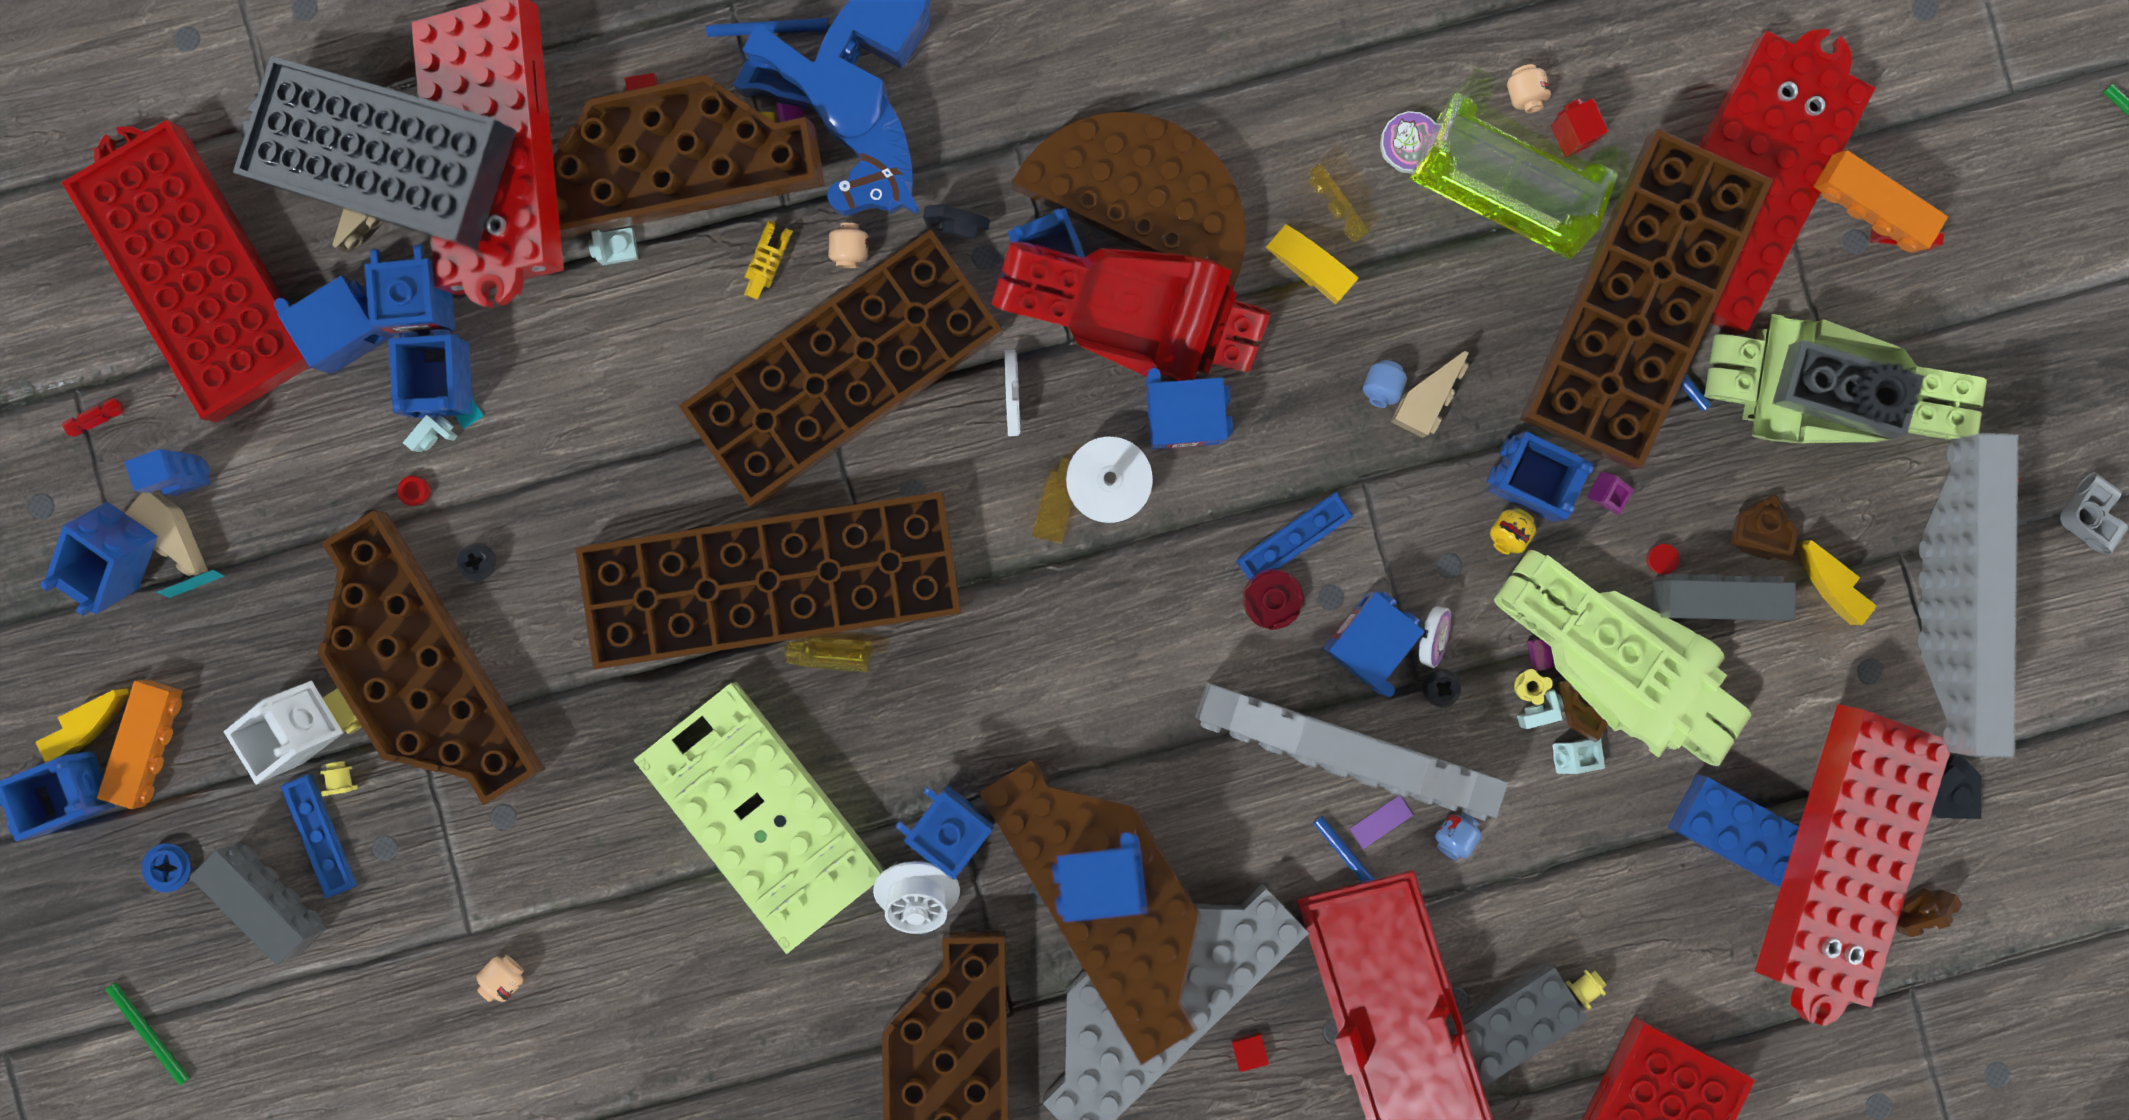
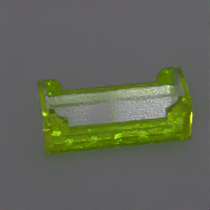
[1410,92,1618,260]

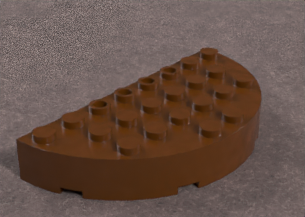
[1012,112,1246,287]

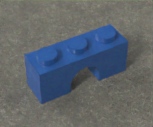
[124,449,211,496]

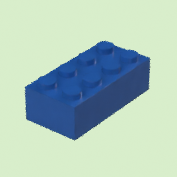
[1667,774,1799,888]

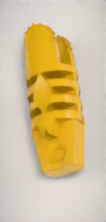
[744,220,793,300]

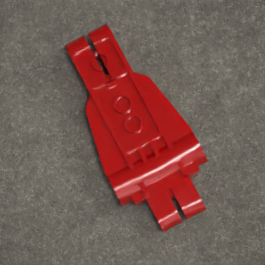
[992,242,1271,381]

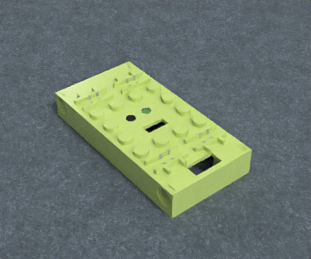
[634,682,885,954]

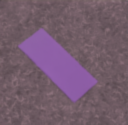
[1350,795,1413,849]

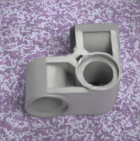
[2060,472,2128,555]

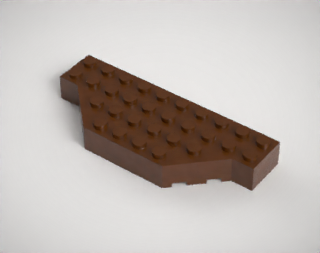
[553,75,825,240]
[317,510,546,805]
[979,760,1201,1065]
[882,931,1009,1120]

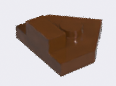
[1730,494,1799,561]
[1556,681,1608,742]
[1896,888,1962,937]

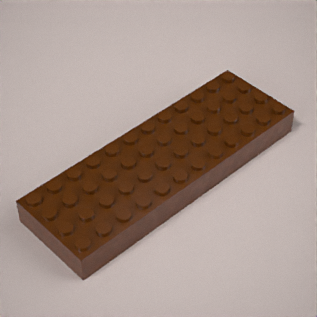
[575,491,962,670]

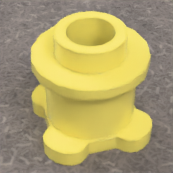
[1514,669,1553,705]
[320,761,358,796]
[1565,970,1607,1011]

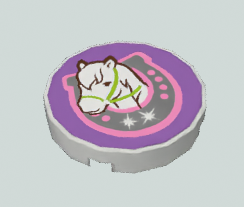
[1380,111,1442,173]
[1419,606,1451,668]

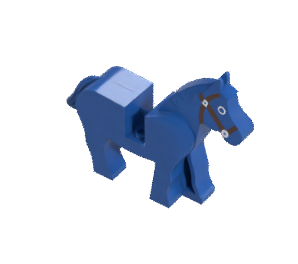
[733,0,931,216]

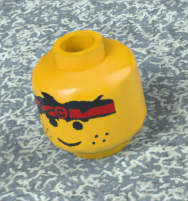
[1490,508,1536,555]

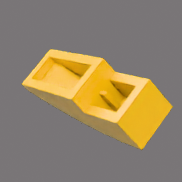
[1265,224,1359,305]
[1796,540,1877,626]
[35,689,130,763]

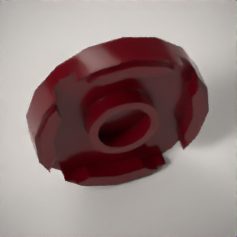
[1242,568,1304,630]

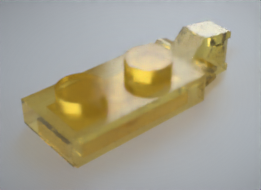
[1308,164,1369,243]
[1032,457,1072,544]
[785,637,872,672]

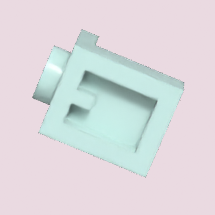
[588,227,639,265]
[403,415,458,452]
[1517,689,1564,729]
[1553,738,1605,774]

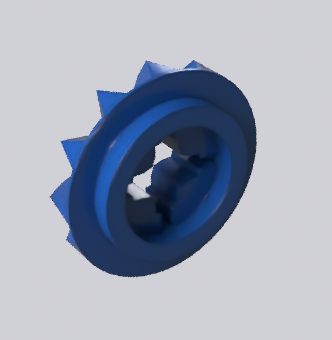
[142,843,193,892]

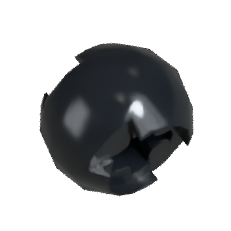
[457,543,497,582]
[1423,669,1462,708]

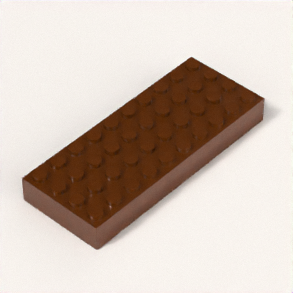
[1520,129,1773,470]
[679,229,1003,508]

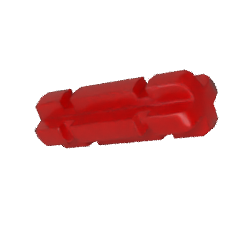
[62,398,124,437]

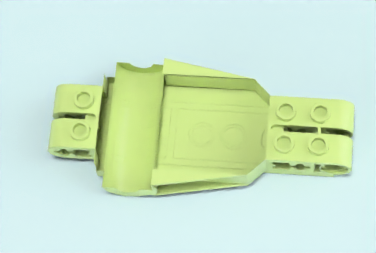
[1704,314,1987,443]
[1494,550,1751,766]

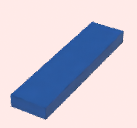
[1236,492,1354,580]
[280,773,357,899]

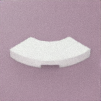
[1005,350,1020,436]

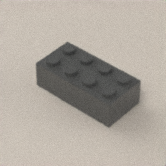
[1772,340,1924,439]
[1652,574,1796,621]
[189,843,327,966]
[1447,961,1588,1086]

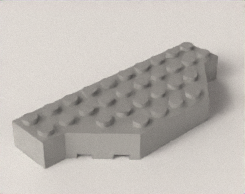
[1918,434,2018,757]
[1195,682,1508,821]
[1043,883,1309,1120]

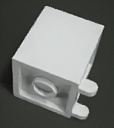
[224,681,343,784]

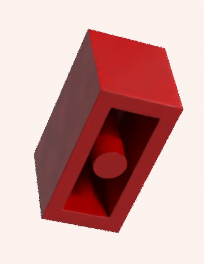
[1550,98,1609,158]

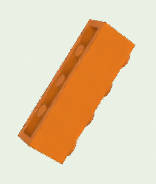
[1814,150,1948,252]
[97,680,183,809]

